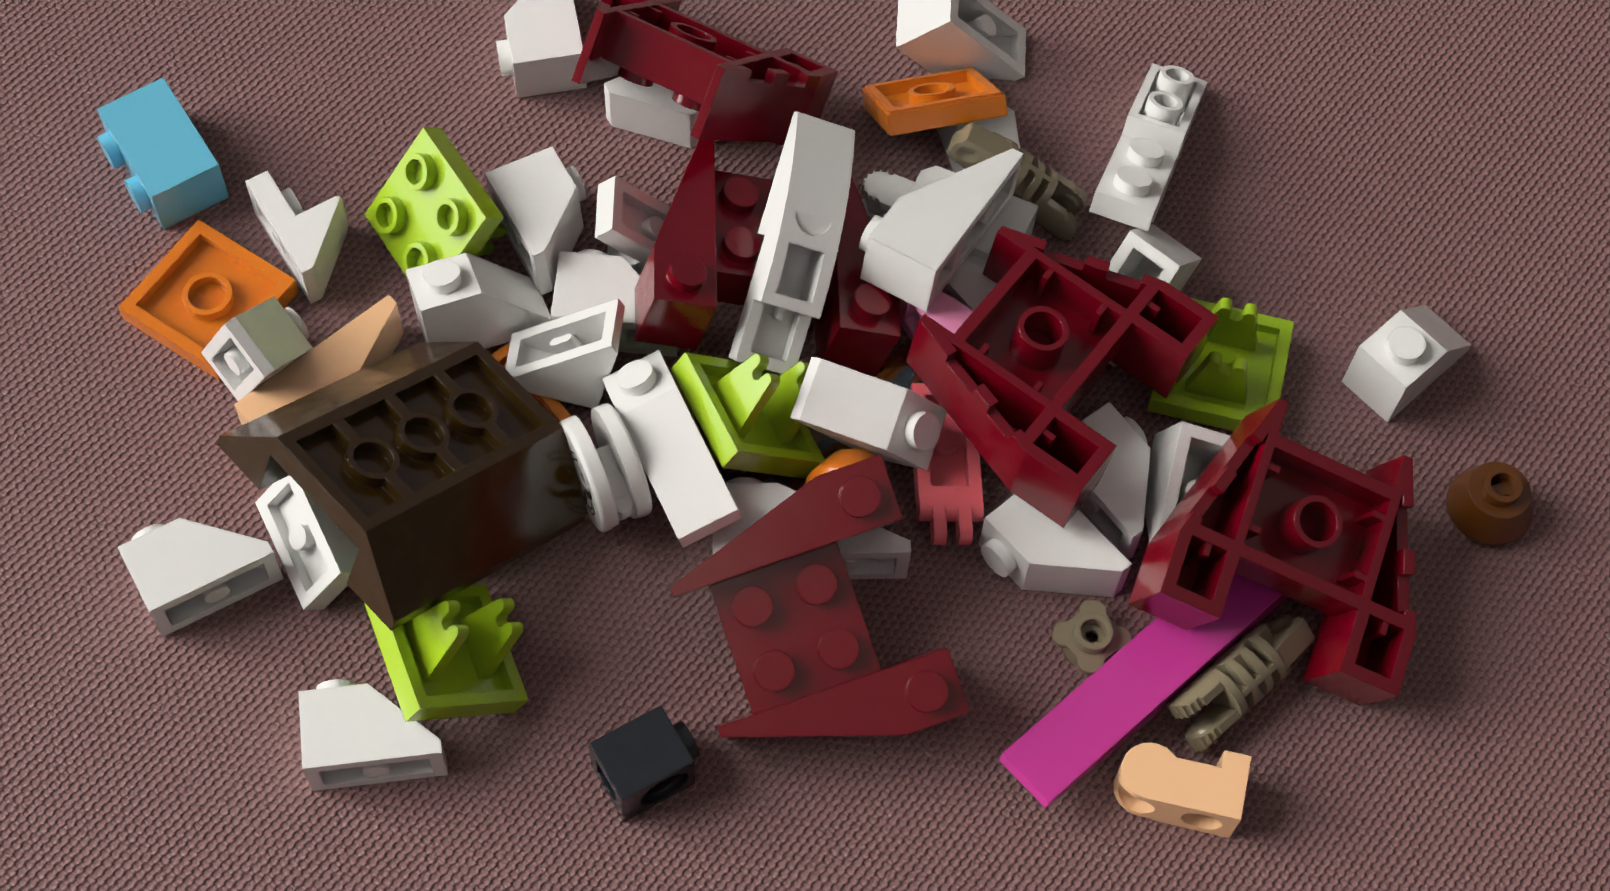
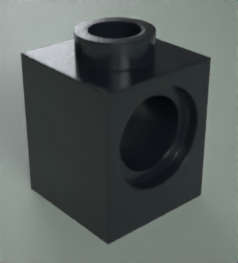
[589,705,700,822]

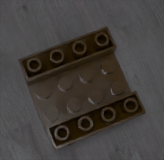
[217,341,588,631]

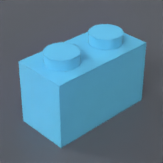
[97,78,229,230]

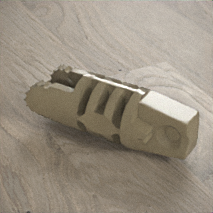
[947,122,1088,241]
[1166,614,1315,753]

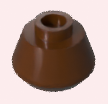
[1446,462,1534,546]

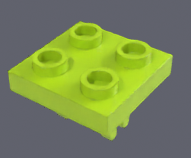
[364,127,507,277]
[1147,298,1294,431]
[671,352,825,479]
[364,584,529,722]

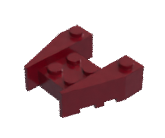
[571,0,838,146]
[634,139,901,377]
[906,226,1219,528]
[1128,398,1416,706]
[670,454,970,737]

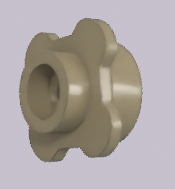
[1052,600,1131,675]

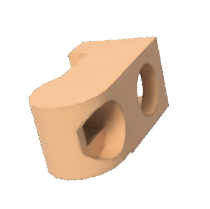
[1113,743,1252,838]

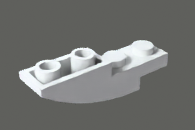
[1089,63,1208,232]
[729,111,855,374]

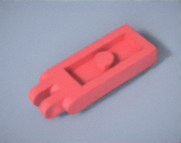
[910,383,984,545]

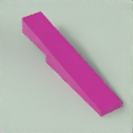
[999,573,1289,809]

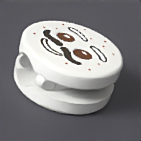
[559,403,652,532]

